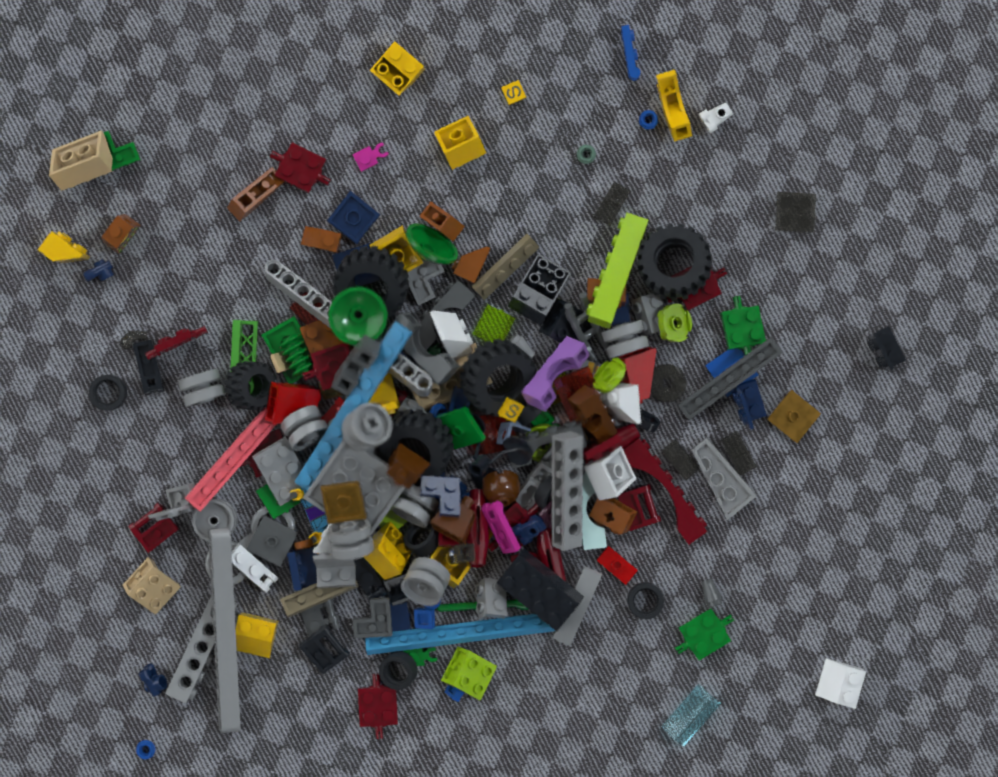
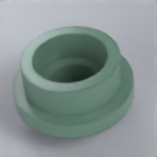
[577,145,596,164]

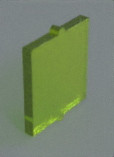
[473,304,516,343]

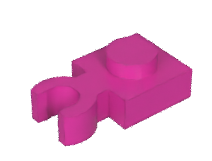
[353,143,389,172]

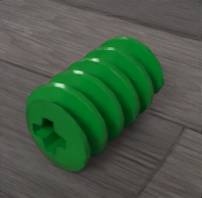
[279,333,313,377]

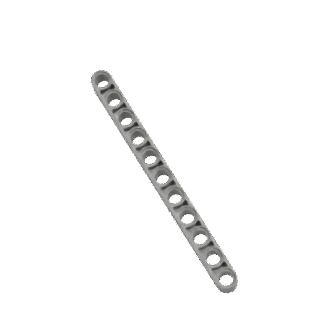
[265,260,432,397]
[208,528,241,734]

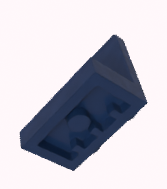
[732,379,767,430]
[287,547,318,591]

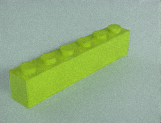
[586,213,648,329]

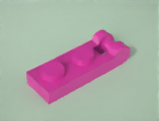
[482,501,521,554]

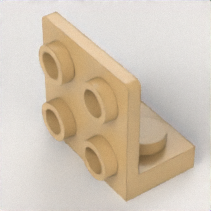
[123,557,180,614]

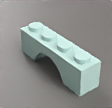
[582,471,607,550]

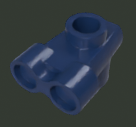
[82,259,114,282]
[512,515,546,545]
[138,663,167,697]

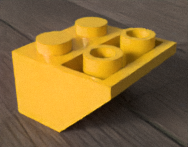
[370,41,425,96]
[38,231,90,263]
[364,521,412,580]

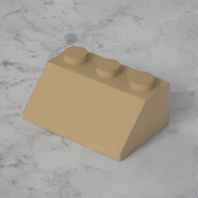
[49,130,113,191]

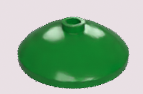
[406,223,458,265]
[328,287,387,345]

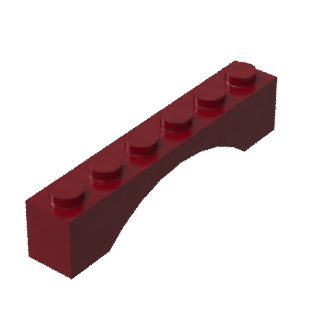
[623,438,708,545]

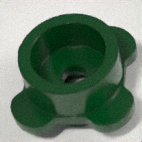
[427,342,444,356]

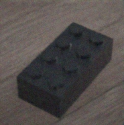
[497,548,584,632]

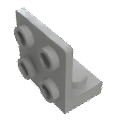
[313,553,356,589]

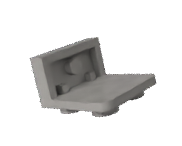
[148,482,195,521]

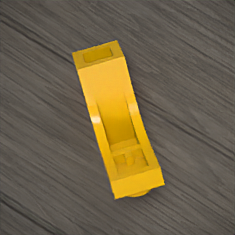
[656,69,692,142]

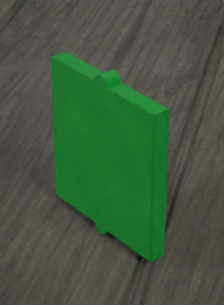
[256,484,300,519]

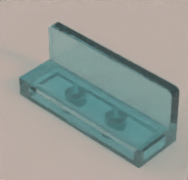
[662,684,721,746]

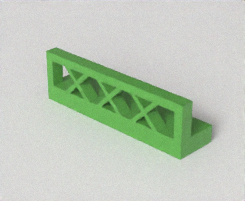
[230,320,258,394]

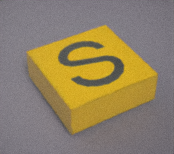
[501,80,526,105]
[497,397,525,423]

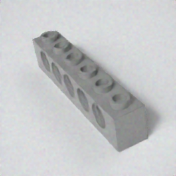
[552,431,583,551]
[165,595,238,704]

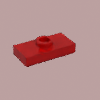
[596,545,638,585]

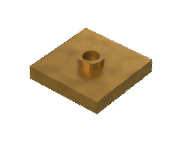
[767,389,821,443]
[320,480,367,524]

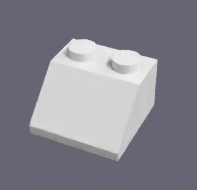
[430,311,473,360]
[600,382,641,424]
[584,445,636,500]
[815,658,866,709]

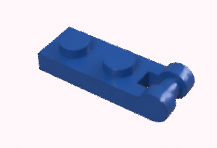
[621,25,641,81]

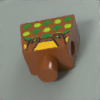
[101,214,141,254]

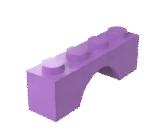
[522,336,590,411]

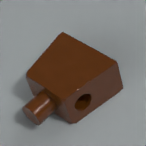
[386,443,430,488]
[431,496,475,546]

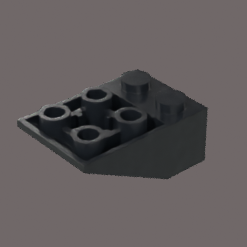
[507,254,571,326]

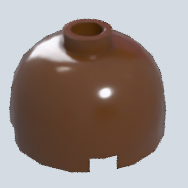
[482,470,521,507]

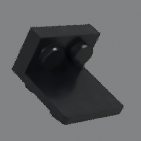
[539,298,592,343]
[867,326,906,371]

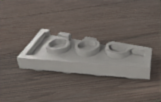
[692,437,757,520]

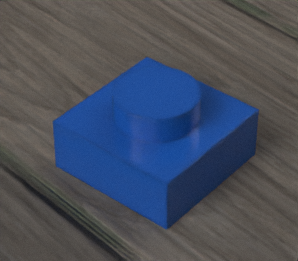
[414,608,435,629]
[445,685,465,702]

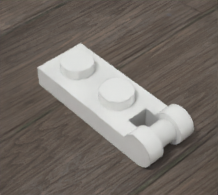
[232,544,279,593]

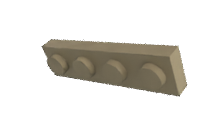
[471,234,540,300]
[280,581,359,618]

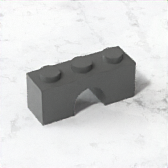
[332,334,381,396]

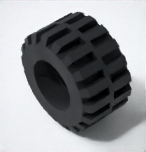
[225,361,277,410]

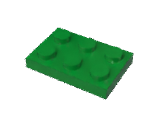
[261,316,313,384]

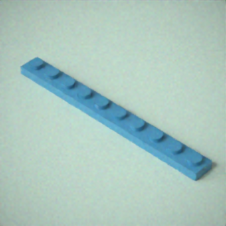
[294,321,413,491]
[365,614,555,655]

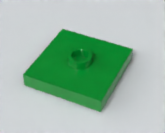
[436,406,486,450]

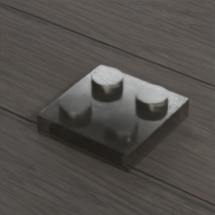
[775,192,816,233]

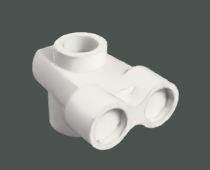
[699,103,733,133]

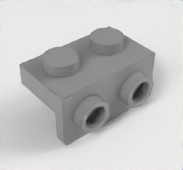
[631,293,664,336]
[475,578,508,620]

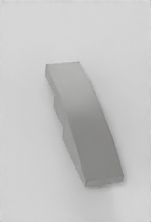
[509,445,552,511]
[553,566,602,646]

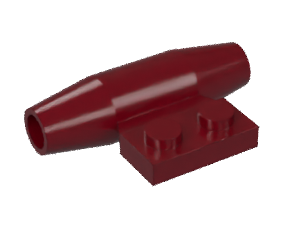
[583,423,641,464]
[438,489,489,568]
[510,527,566,581]

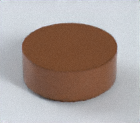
[294,538,313,550]

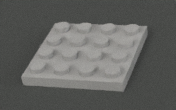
[303,439,405,536]

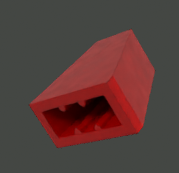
[615,347,656,404]
[265,382,321,424]

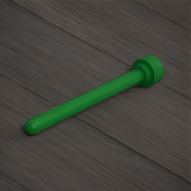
[437,599,529,612]

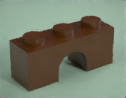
[568,385,617,445]

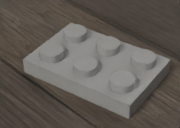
[252,437,303,506]

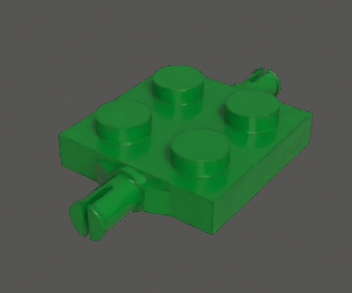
[720,295,766,355]
[675,608,735,661]

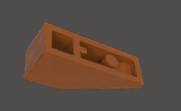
[227,167,284,222]

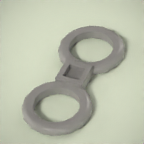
[205,506,296,585]

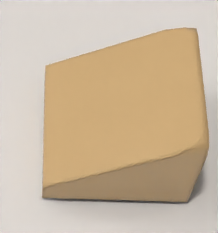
[270,351,292,373]

